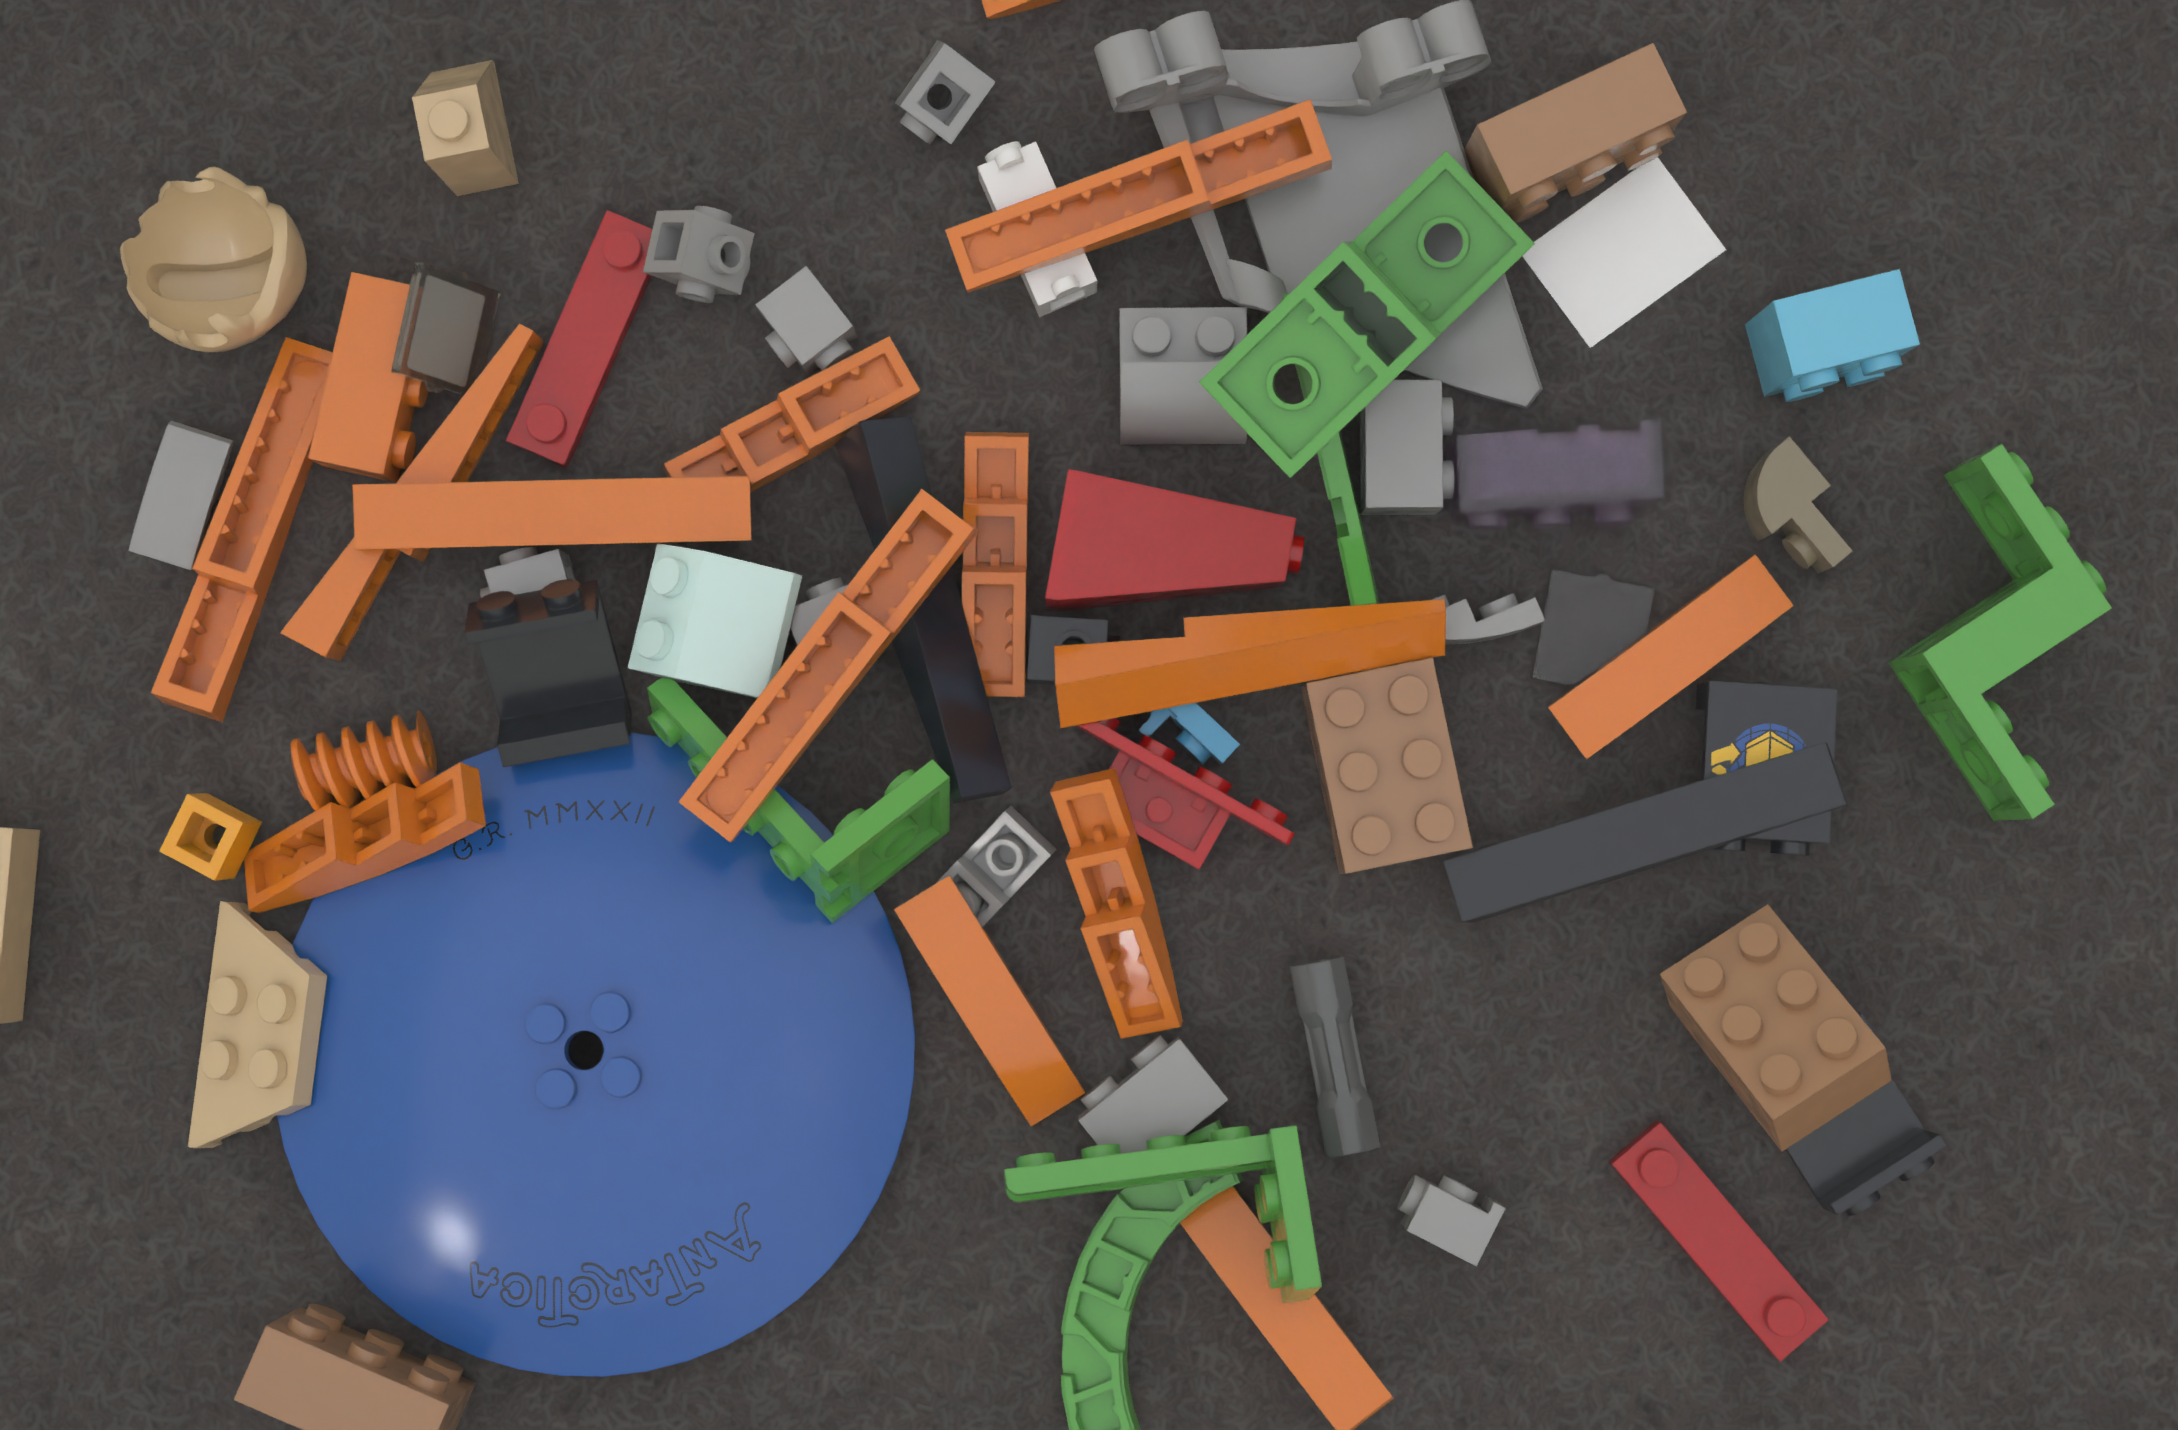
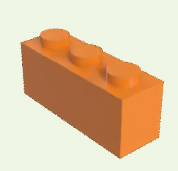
[308,272,430,483]

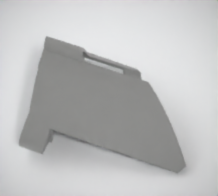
[1094,0,1543,409]

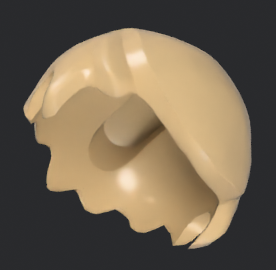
[120,167,307,352]

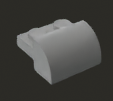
[1119,307,1248,445]

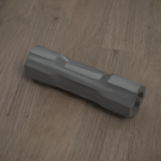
[1289,956,1380,1157]

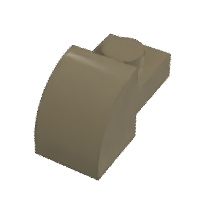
[1743,436,1852,573]

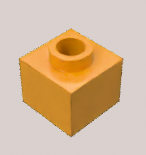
[159,793,262,881]

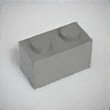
[1360,380,1454,515]
[1078,1035,1228,1154]

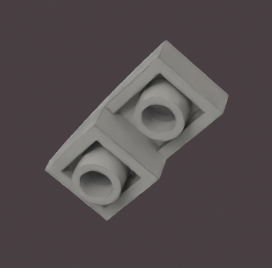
[128,421,234,570]
[1432,593,1545,645]
[937,806,1057,928]

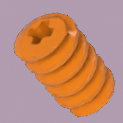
[291,710,437,811]

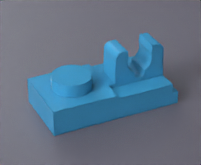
[1139,703,1240,765]

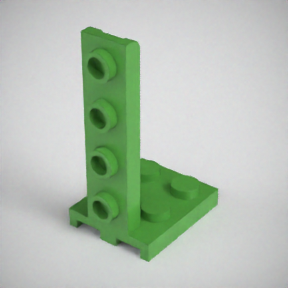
[647,678,950,923]
[1004,1126,1322,1303]

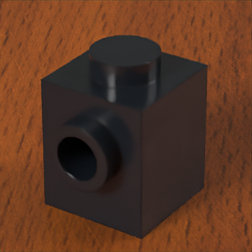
[1027,615,1120,685]

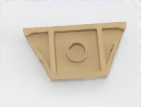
[188,901,327,1148]

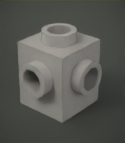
[643,206,755,303]

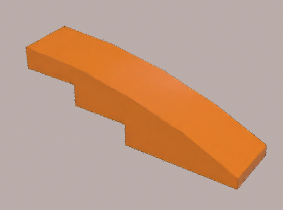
[663,336,920,493]
[962,432,1029,697]
[1548,554,1794,759]
[244,762,486,913]
[1050,768,1183,1039]
[894,875,1085,1126]
[1180,1186,1394,1430]

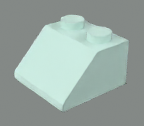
[628,543,802,698]

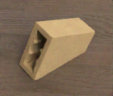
[412,60,519,196]

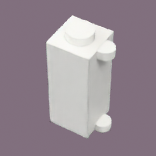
[977,141,1097,317]

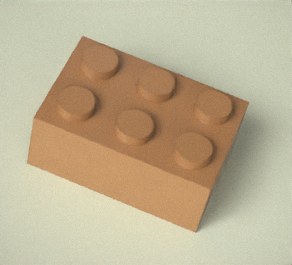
[1464,43,1687,223]
[1301,657,1473,874]
[1660,904,1892,1152]
[234,1304,476,1430]

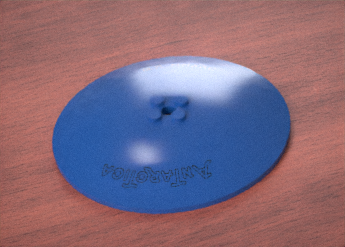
[277,732,916,1377]

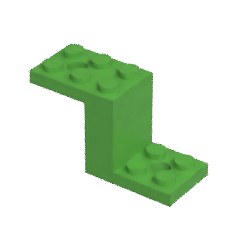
[1199,150,1535,478]
[1888,444,2112,821]

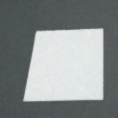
[1523,157,1726,348]

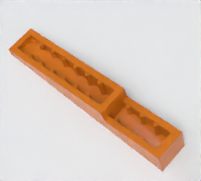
[945,99,1332,293]
[280,323,544,661]
[151,337,333,723]
[352,476,752,550]
[679,489,978,842]
[1054,599,1446,728]

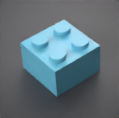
[1745,269,1920,402]

